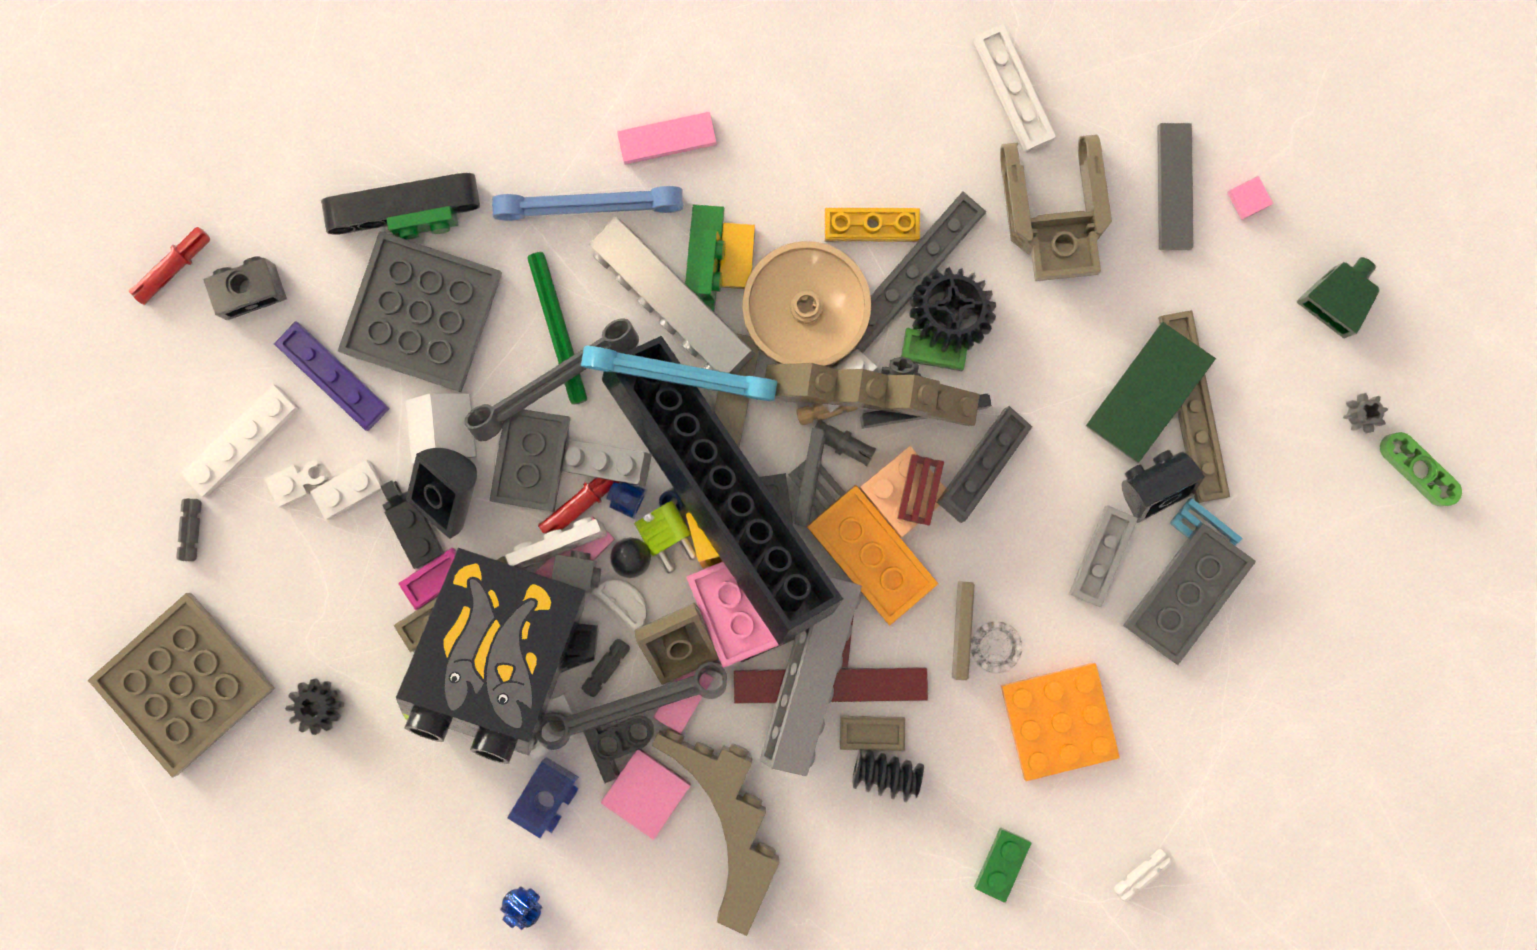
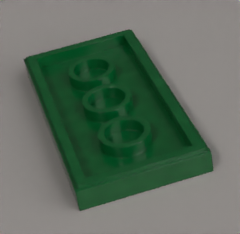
[1085,322,1216,463]

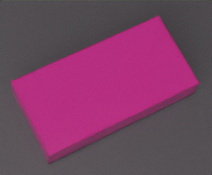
[398,548,457,610]

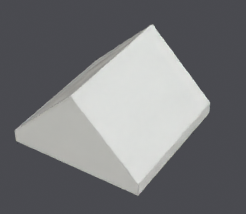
[406,393,477,464]

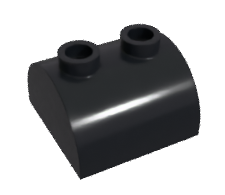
[406,448,477,539]
[1121,450,1205,523]

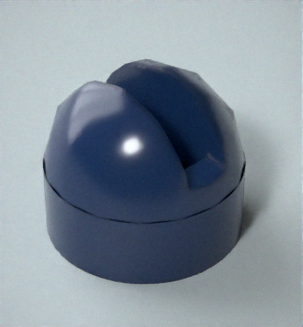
[659,488,686,513]

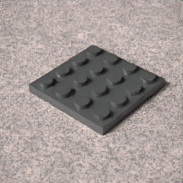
[338,231,502,392]

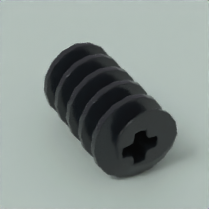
[852,748,924,803]

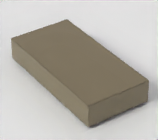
[840,716,905,751]

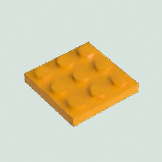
[1000,663,1120,781]

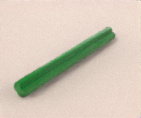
[527,252,587,405]

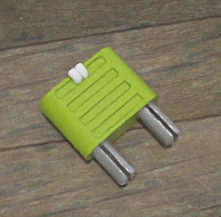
[634,501,697,574]

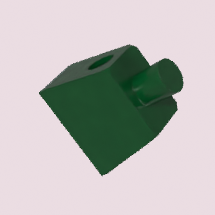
[1296,257,1380,339]

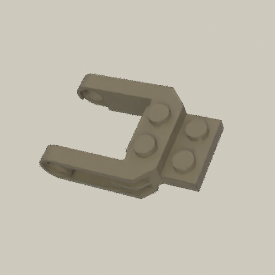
[1000,134,1112,281]

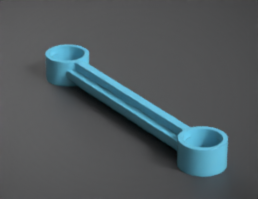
[581,346,778,401]

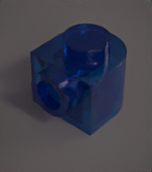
[606,482,648,519]

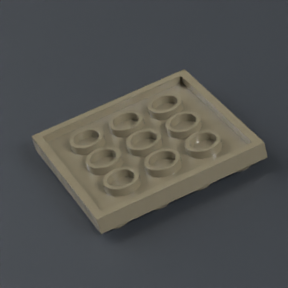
[87,593,275,778]

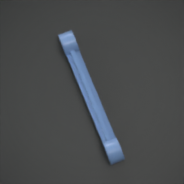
[492,186,683,221]

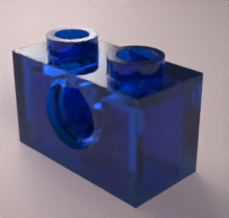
[507,757,579,839]

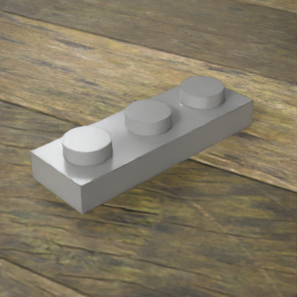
[561,440,652,486]
[1069,506,1138,607]

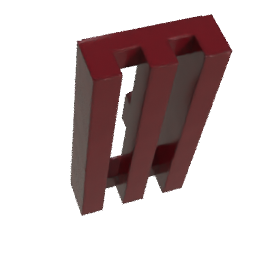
[897,454,944,526]

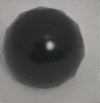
[610,537,651,578]

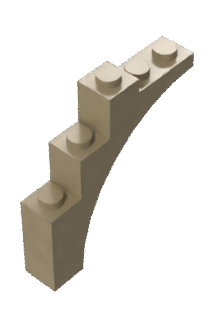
[765,363,980,426]
[652,728,780,936]

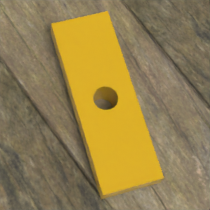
[825,208,920,242]

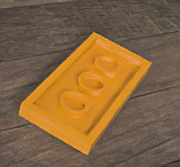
[806,485,938,626]

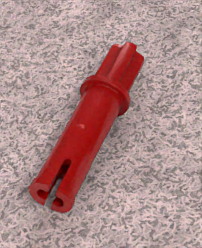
[129,227,210,305]
[538,478,620,534]

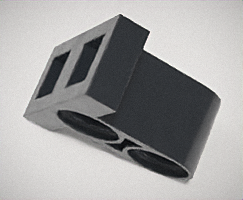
[584,715,655,783]

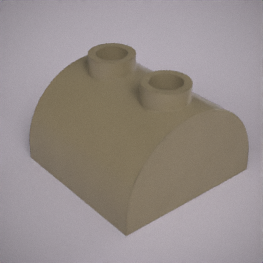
[634,603,719,685]

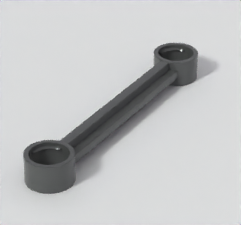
[465,318,639,441]
[537,662,727,750]

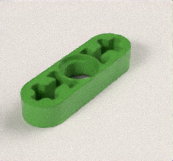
[1380,432,1462,506]

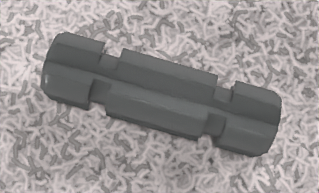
[176,498,202,561]
[581,639,630,697]

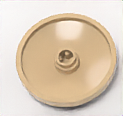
[742,241,871,367]

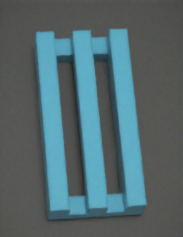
[1170,498,1243,545]

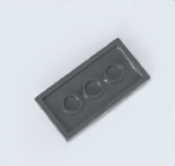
[1123,522,1256,665]

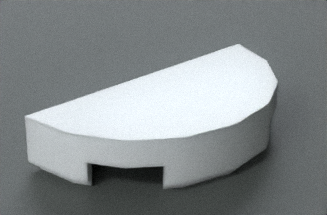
[592,580,647,631]

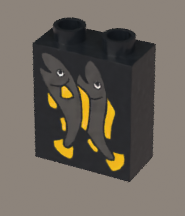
[396,547,586,764]

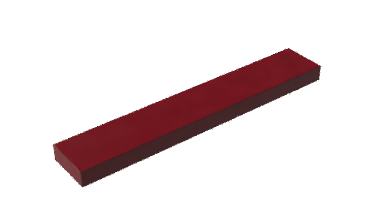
[734,667,928,704]

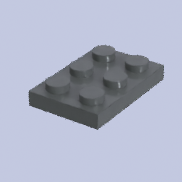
[489,409,571,512]

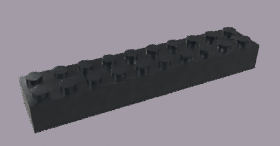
[602,336,843,645]

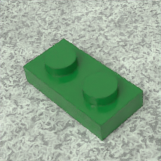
[386,206,458,240]
[974,827,1032,903]

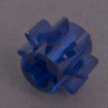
[500,886,542,930]

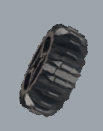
[909,267,996,353]

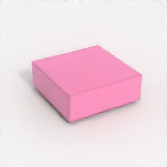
[1227,176,1273,220]

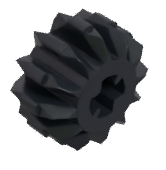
[285,678,344,735]

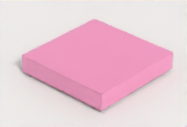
[601,749,691,840]

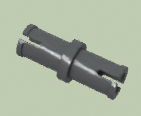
[810,419,876,467]

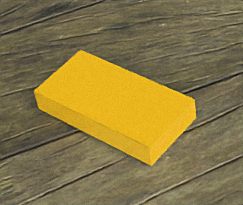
[720,223,755,289]

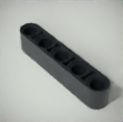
[321,173,480,235]

